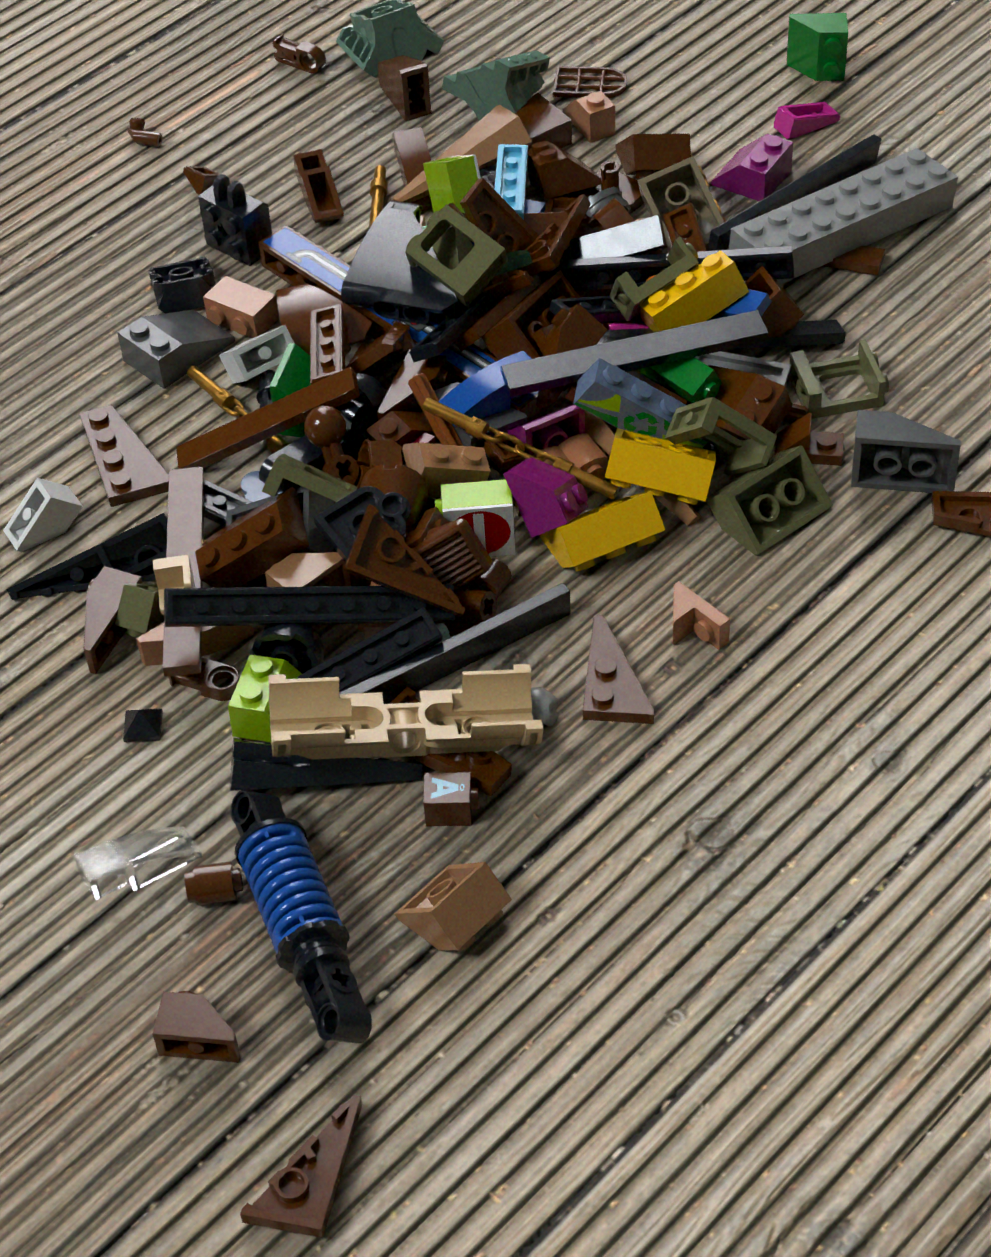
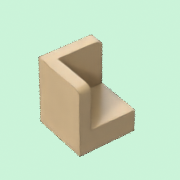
[153,554,195,615]

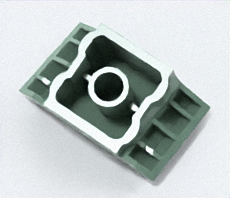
[336,0,444,78]
[442,50,550,121]

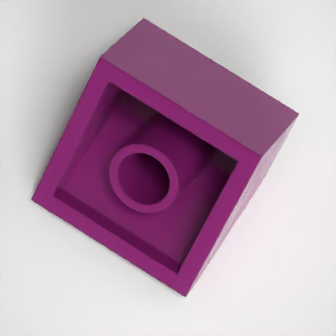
[711,134,793,201]
[507,404,585,456]
[503,457,588,537]

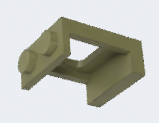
[405,204,508,308]
[610,236,699,322]
[790,339,889,419]
[665,397,777,476]
[262,453,358,502]

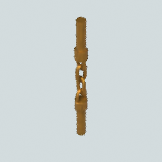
[187,366,289,453]
[422,398,619,500]

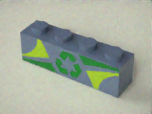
[573,358,708,448]

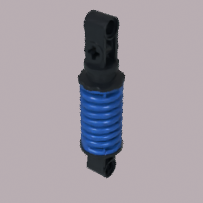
[231,790,372,1043]

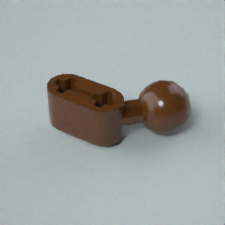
[304,406,359,504]

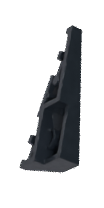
[6,512,168,600]
[230,738,423,791]

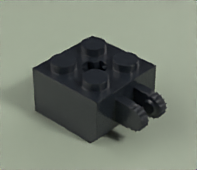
[198,174,272,266]

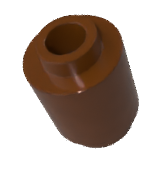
[184,861,243,906]

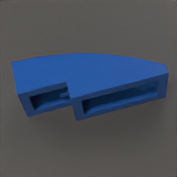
[438,351,532,426]

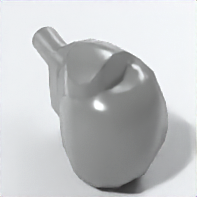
[531,687,559,726]

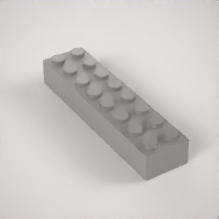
[729,148,958,284]

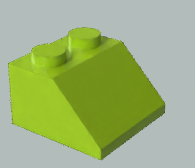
[228,655,302,742]

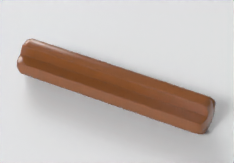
[408,373,463,446]

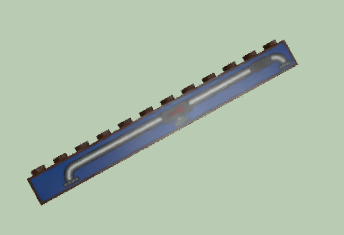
[259,225,547,423]

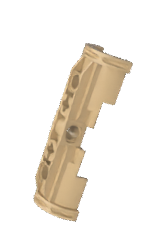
[268,664,543,760]

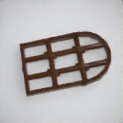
[553,66,628,98]

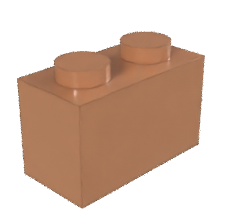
[203,275,279,338]

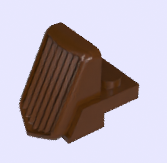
[405,507,492,591]

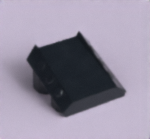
[148,257,216,314]

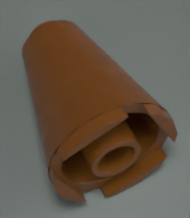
[360,464,429,533]

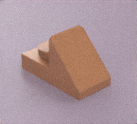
[673,581,730,650]

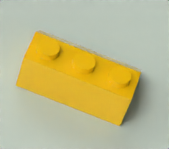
[640,250,749,332]
[605,428,716,504]
[539,491,665,572]

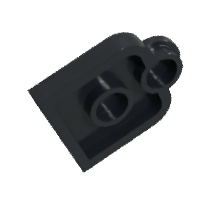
[314,486,411,562]

